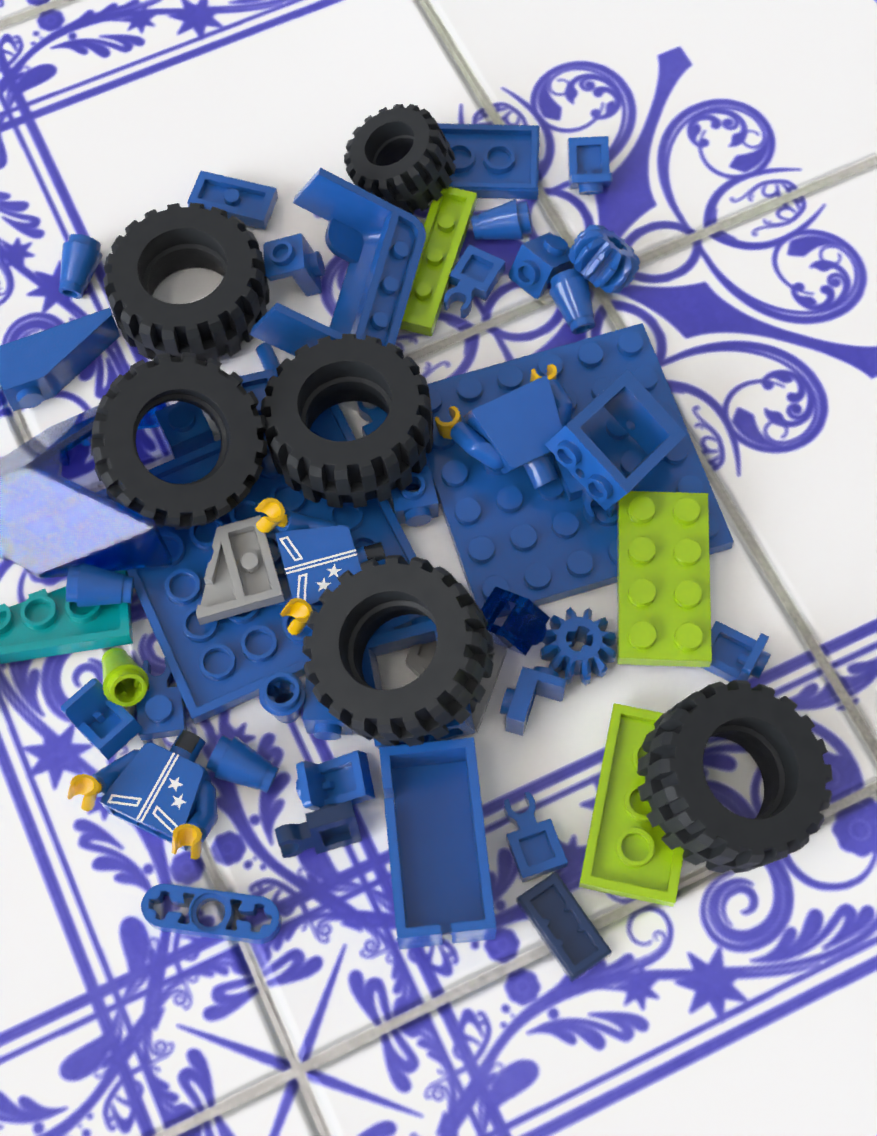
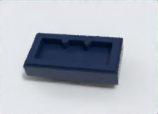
[516,872,612,982]

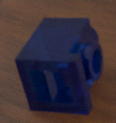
[481,586,550,656]

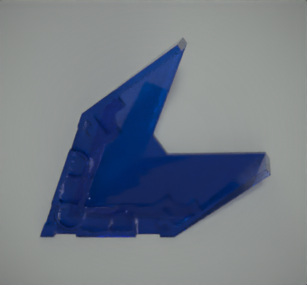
[0,402,172,579]

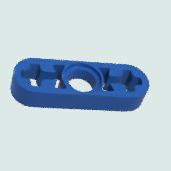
[141,884,282,944]

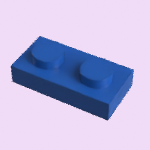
[187,170,278,230]

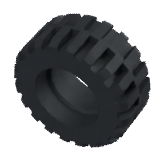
[103,203,270,362]
[261,334,434,508]
[91,352,268,530]
[302,555,494,746]
[637,680,833,873]

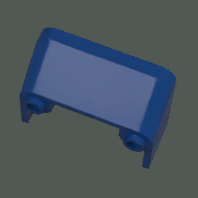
[250,167,426,356]

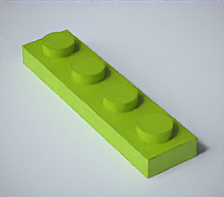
[400,187,477,337]

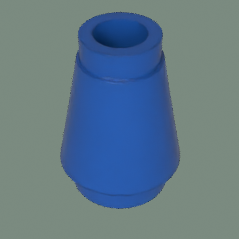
[471,199,533,240]
[58,234,103,299]
[549,269,596,334]
[66,563,134,607]
[259,672,305,723]
[206,735,279,793]

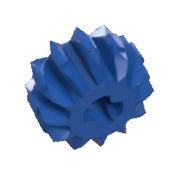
[568,224,640,293]
[540,607,617,686]

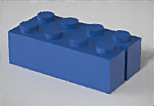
[379,737,496,950]

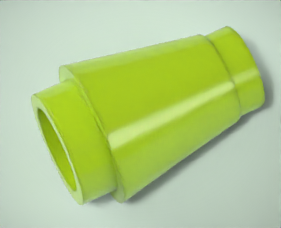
[101,648,149,707]

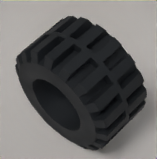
[344,104,456,215]

